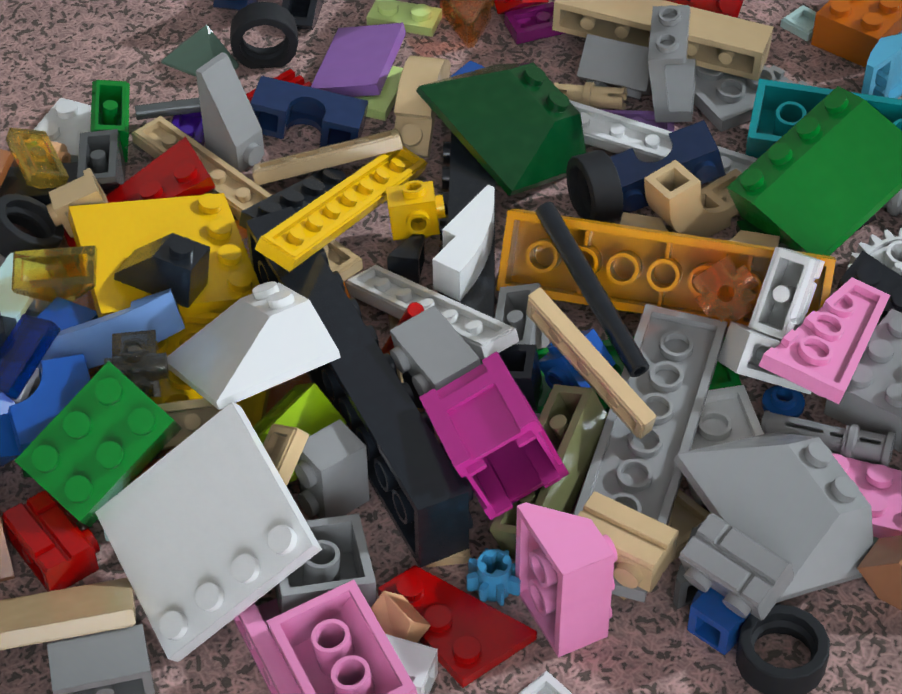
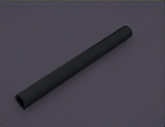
[535,202,649,377]

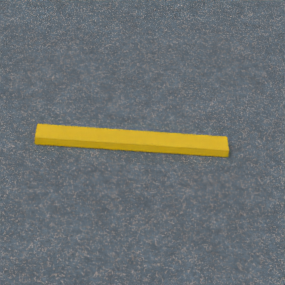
[255,147,428,272]

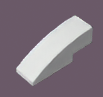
[432,185,495,301]

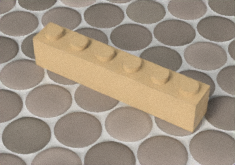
[552,0,774,81]

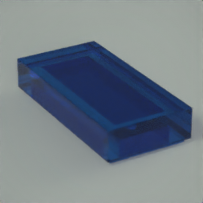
[0,314,61,400]

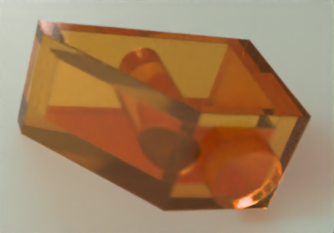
[440,0,495,48]

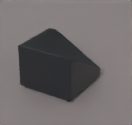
[387,234,425,284]

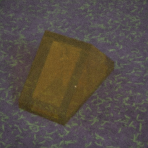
[12,245,97,302]

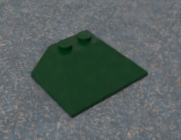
[416,62,586,196]

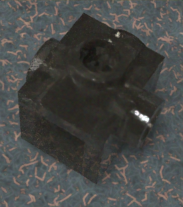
[104,330,169,398]

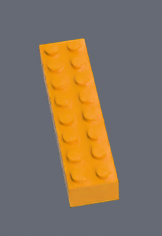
[496,209,836,327]

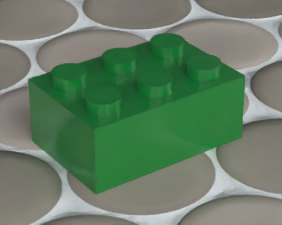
[14,361,182,527]

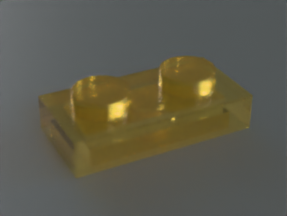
[6,128,69,189]

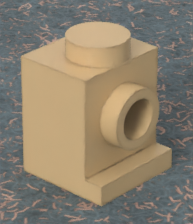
[46,168,108,237]

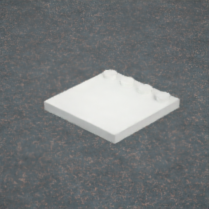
[95,402,322,662]

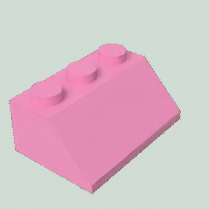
[515,502,618,658]
[267,579,417,694]

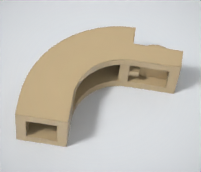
[394,55,451,158]
[644,160,742,238]

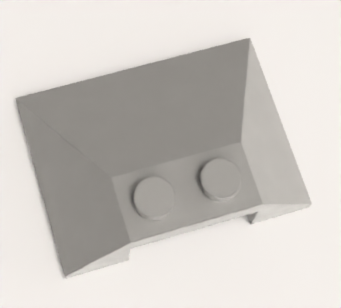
[673,432,874,603]

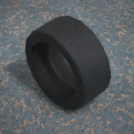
[230,1,298,69]
[566,150,623,223]
[0,194,65,261]
[736,604,830,694]

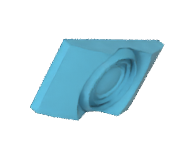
[861,31,902,99]

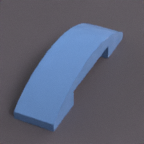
[10,288,185,369]

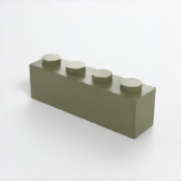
[489,384,607,560]

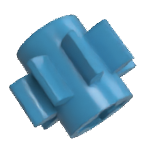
[466,548,521,606]

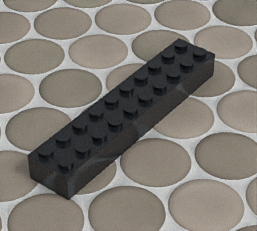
[246,206,473,568]

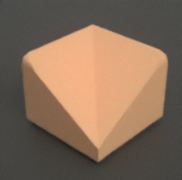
[371,591,431,643]

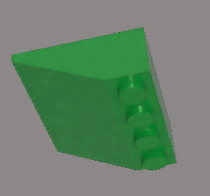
[726,86,902,256]

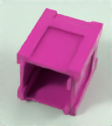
[419,351,569,520]

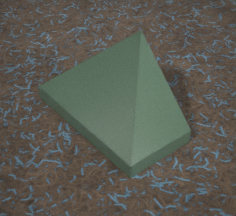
[161,25,239,77]

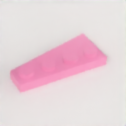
[758,278,890,404]

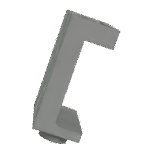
[648,5,696,123]

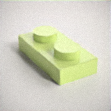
[366,0,442,37]

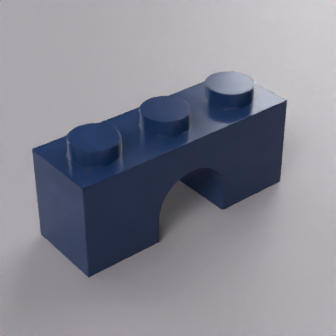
[250,76,368,148]
[610,120,726,213]

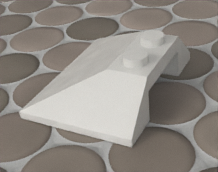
[163,281,341,410]

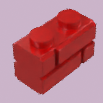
[1,490,100,592]

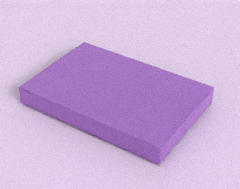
[311,22,406,97]

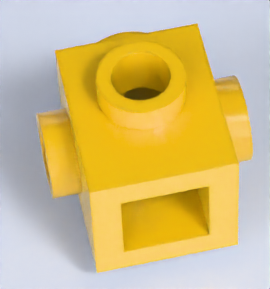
[386,180,446,241]

